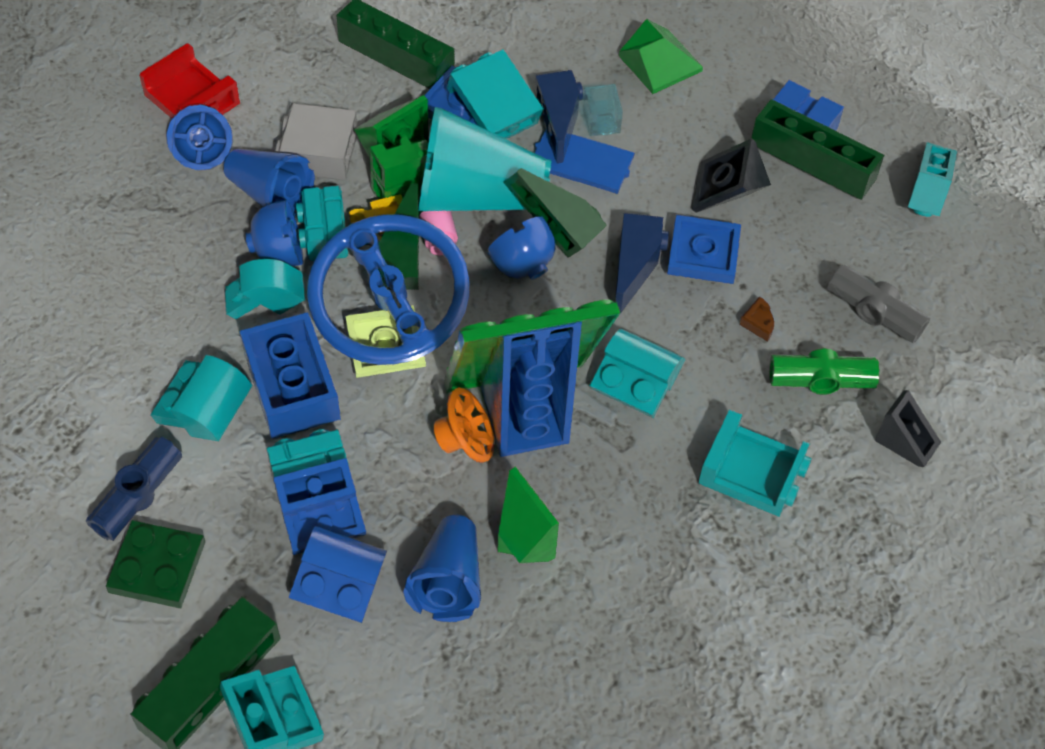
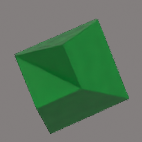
[619,19,703,94]
[354,95,429,158]
[498,467,559,563]

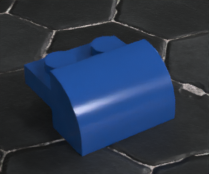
[273,458,366,555]
[289,526,387,623]

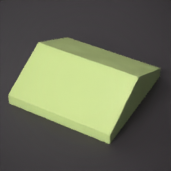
[345,305,426,378]

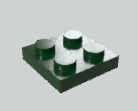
[105,520,206,609]

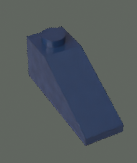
[535,70,583,164]
[615,213,669,314]

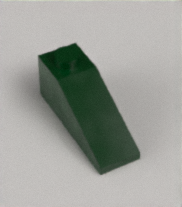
[504,168,607,258]
[378,183,419,290]

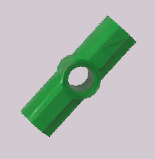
[769,348,880,395]

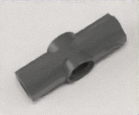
[827,265,931,343]

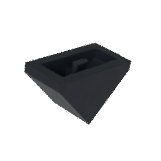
[875,390,941,467]

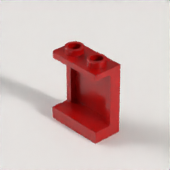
[139,43,240,119]

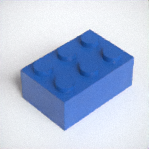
[240,312,341,439]

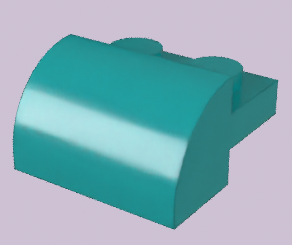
[590,329,685,418]
[150,355,253,442]
[220,666,324,749]

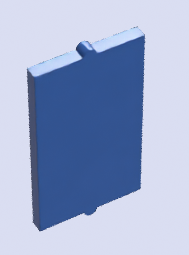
[535,130,635,194]

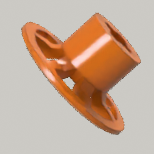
[434,387,494,463]

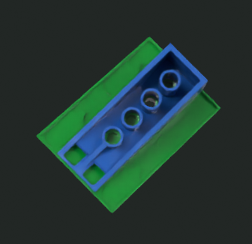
[444,300,620,457]

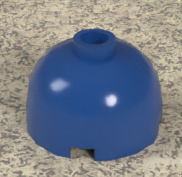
[166,105,233,171]
[246,200,304,267]
[487,217,556,280]

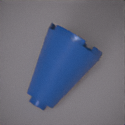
[224,149,315,216]
[403,515,481,622]

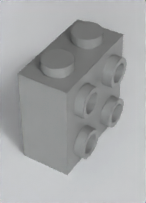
[276,103,357,180]

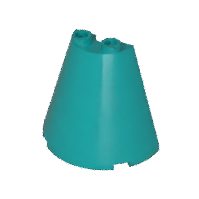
[419,107,551,211]

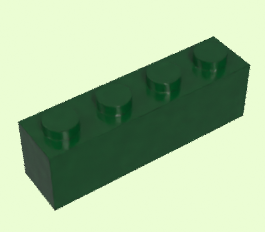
[336,0,455,89]
[751,99,884,200]
[130,597,281,749]

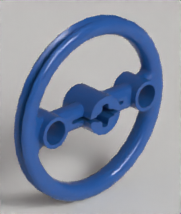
[307,214,470,365]

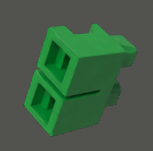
[370,135,429,200]

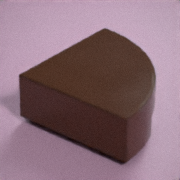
[739,296,774,342]

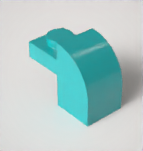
[225,259,305,320]

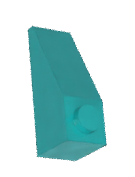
[908,142,957,217]

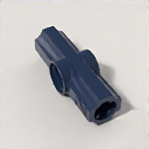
[86,436,182,541]

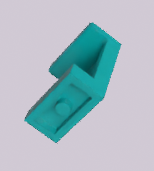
[447,49,543,139]
[698,410,812,517]

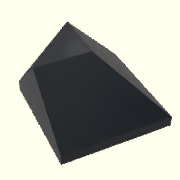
[692,138,771,213]

